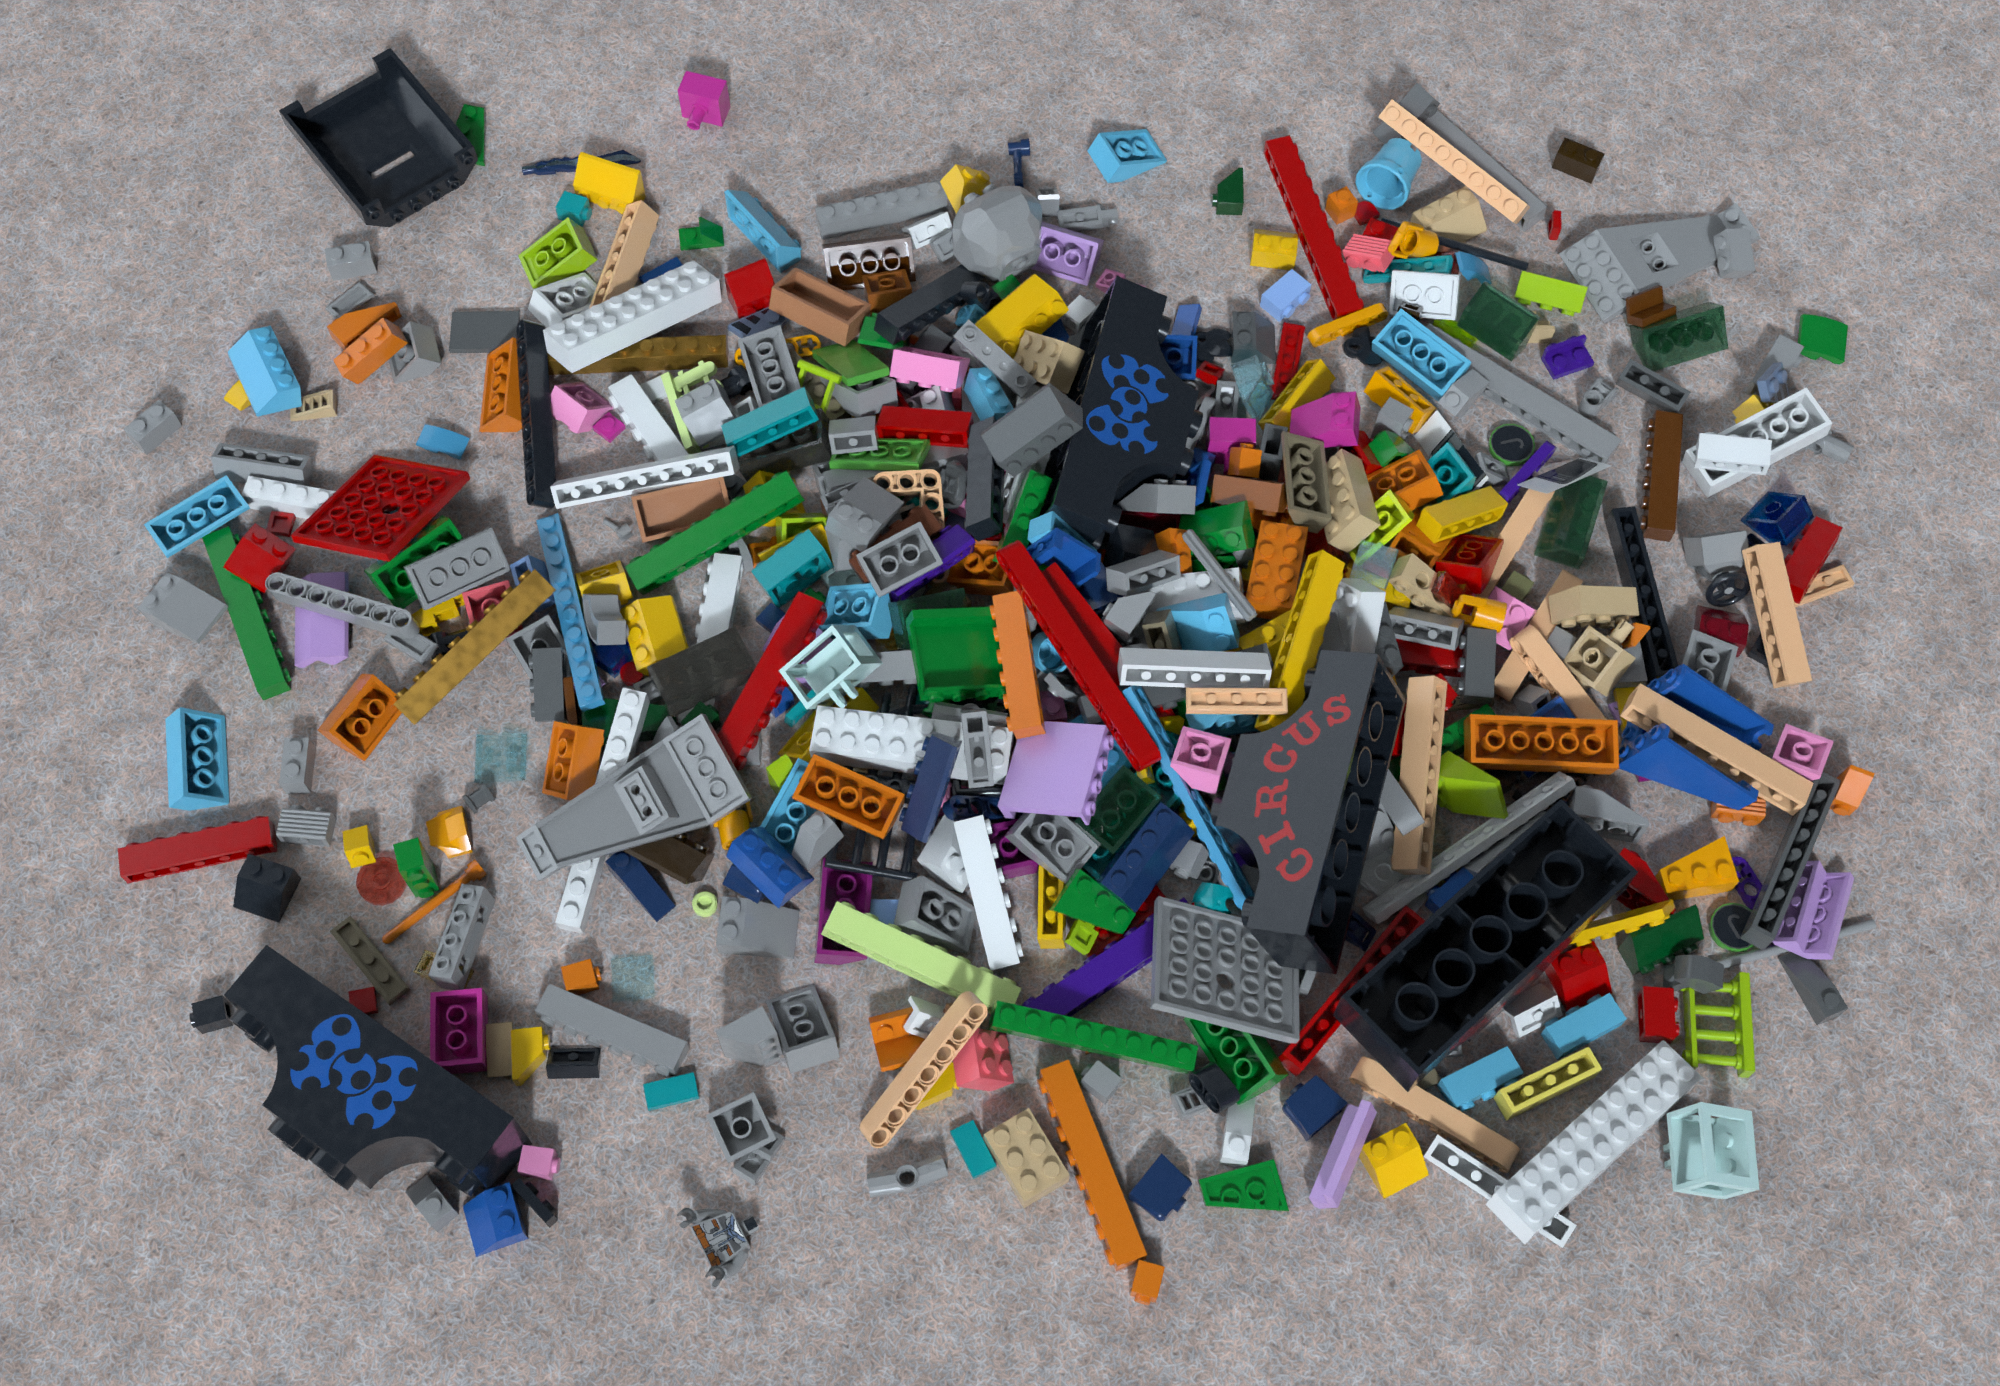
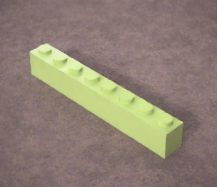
[821,901,1022,1014]

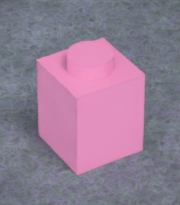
[517,1145,561,1180]

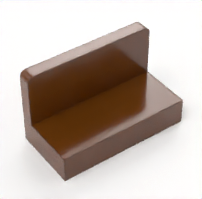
[1626,285,1676,328]

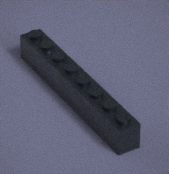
[1606,506,1678,684]

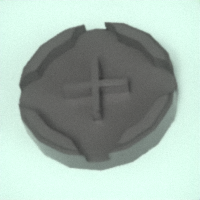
[940,462,967,509]

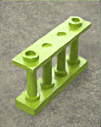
[1679,972,1755,1078]

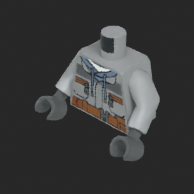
[677,1208,759,1287]

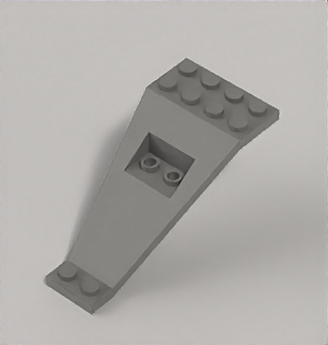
[1559,203,1760,324]
[515,714,753,881]

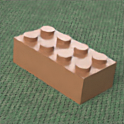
[769,267,871,346]
[631,477,730,543]

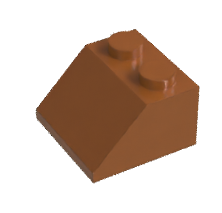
[862,269,912,317]

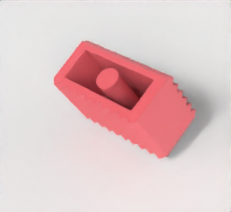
[1343,234,1395,273]

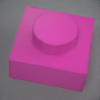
[593,412,626,443]

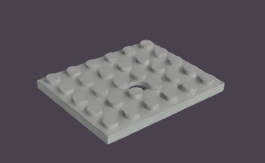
[1150,896,1300,1044]

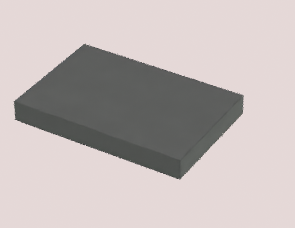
[449,311,520,353]

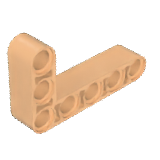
[872,469,949,587]

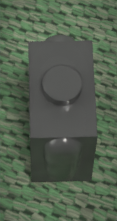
[1259,423,1288,482]

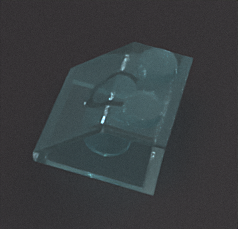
[1231,355,1275,421]

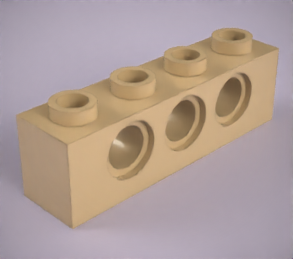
[1387,553,1474,634]

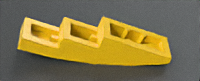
[405,587,476,637]

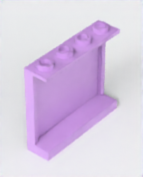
[998,721,1114,825]

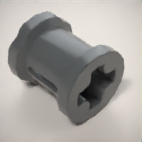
[462,782,495,814]

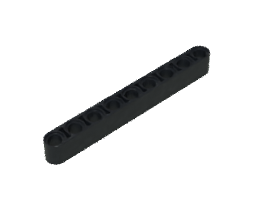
[516,319,556,509]

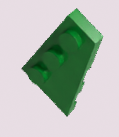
[455,104,485,166]
[1049,869,1136,934]
[1197,1159,1289,1211]

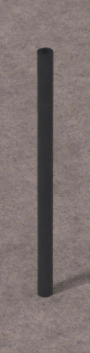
[1381,218,1529,271]

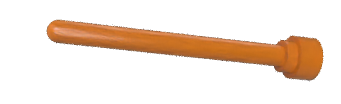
[382,859,487,944]

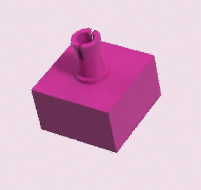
[678,71,731,130]
[1206,417,1256,475]

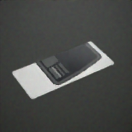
[1414,410,1488,492]
[1517,458,1611,494]

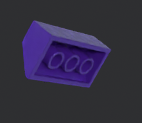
[888,524,976,606]

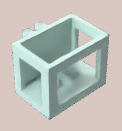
[779,625,883,710]
[1663,1102,1759,1199]

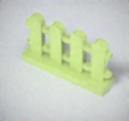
[660,360,724,454]

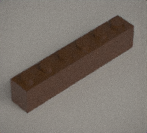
[1639,410,1683,542]

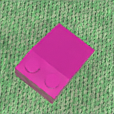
[1290,391,1361,448]

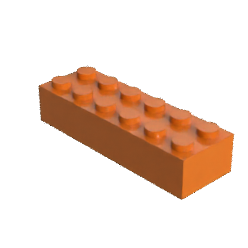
[1464,714,1619,775]

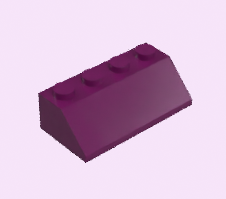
[814,858,873,965]

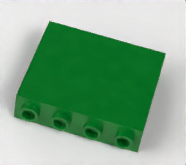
[905,607,1007,703]

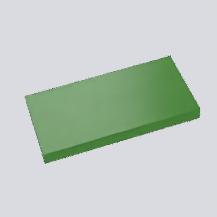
[812,339,890,386]
[829,438,931,471]

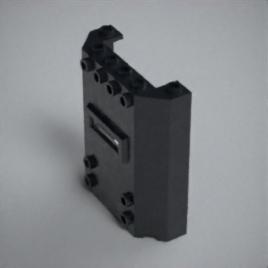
[279,48,478,227]

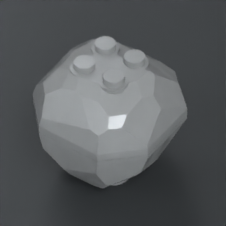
[953,184,1042,282]

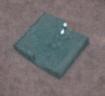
[474,732,527,783]

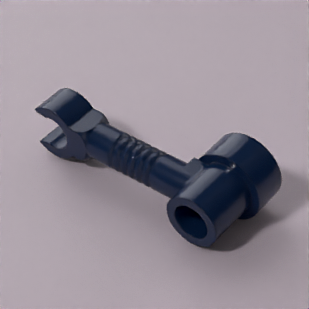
[1008,138,1031,188]

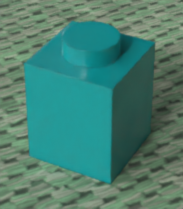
[555,191,592,227]

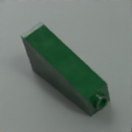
[582,698,678,747]

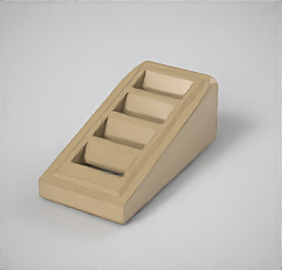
[290,389,337,421]

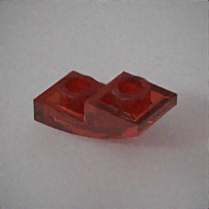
[1431,571,1477,616]

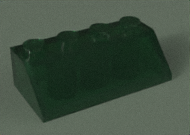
[1630,302,1728,371]
[1534,476,1608,570]

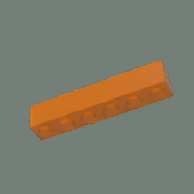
[990,591,1046,739]

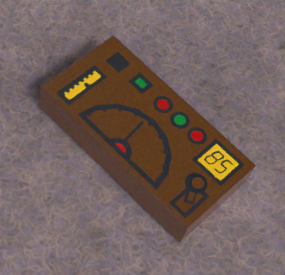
[563,677,582,725]

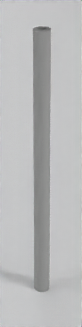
[1715,919,1876,969]

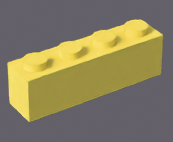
[1493,1047,1602,1121]

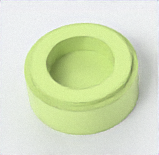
[692,891,718,917]

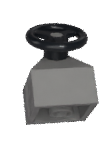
[1683,531,1751,607]

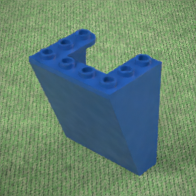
[1619,664,1774,810]

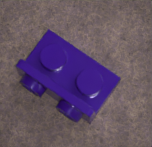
[1541,334,1595,380]

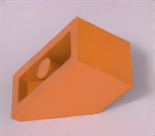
[1830,765,1875,816]

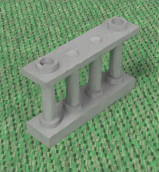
[949,319,1037,408]

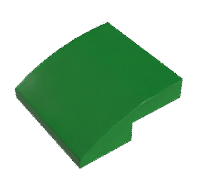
[1797,314,1848,365]

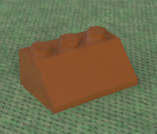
[1210,474,1287,516]

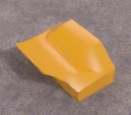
[426,806,473,859]

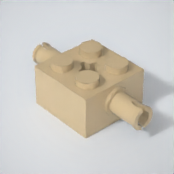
[1562,619,1636,697]

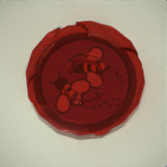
[356,857,407,906]

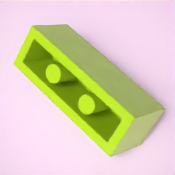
[1514,271,1588,317]

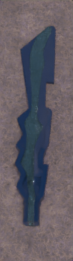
[522,150,641,175]

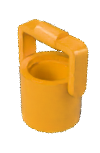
[1388,221,1439,259]
[1451,595,1507,633]
[713,801,753,850]

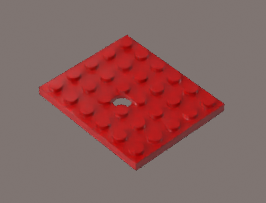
[291,455,470,562]

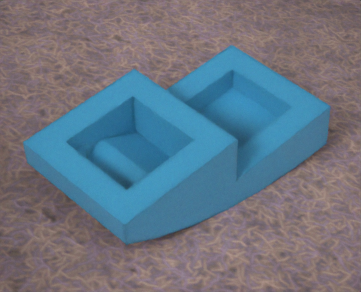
[1455,251,1492,286]
[416,424,470,460]

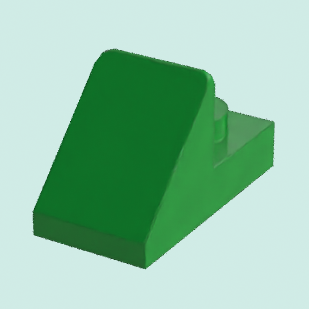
[679,217,724,251]

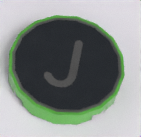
[1488,424,1535,466]
[1709,903,1754,953]

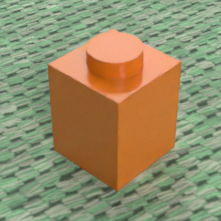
[1325,186,1358,225]
[1227,443,1262,478]
[561,959,602,995]
[1130,1260,1165,1305]

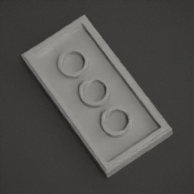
[403,527,511,610]

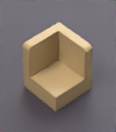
[1526,311,1555,344]

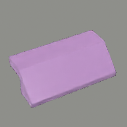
[295,572,349,668]
[1772,861,1854,960]
[1309,1100,1377,1209]

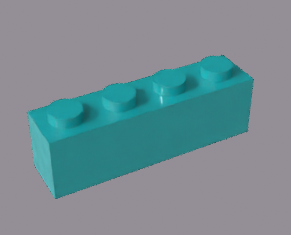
[721,387,819,458]

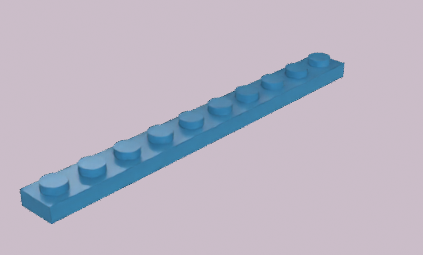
[536,513,606,712]
[1122,686,1255,910]

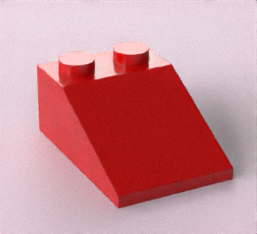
[1436,533,1504,595]
[1616,847,1676,915]

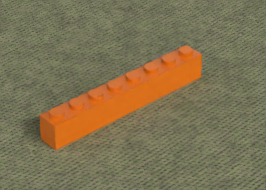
[1037,1059,1147,1271]

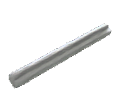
[1182,529,1257,621]

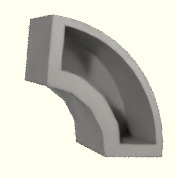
[582,594,629,645]

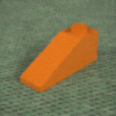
[327,302,402,350]

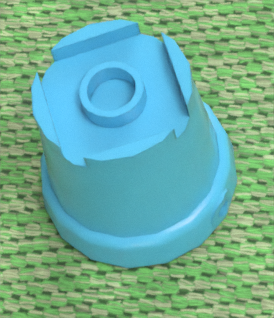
[1355,138,1422,210]

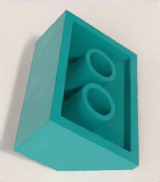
[751,529,834,608]

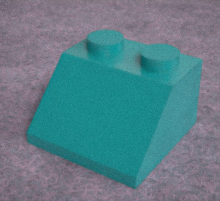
[1427,442,1476,503]

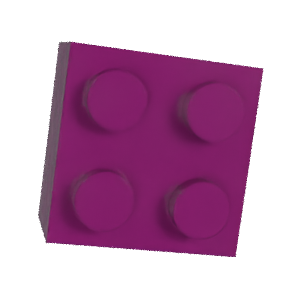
[988,819,1039,880]

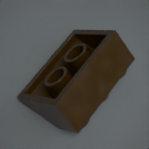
[623,833,715,884]

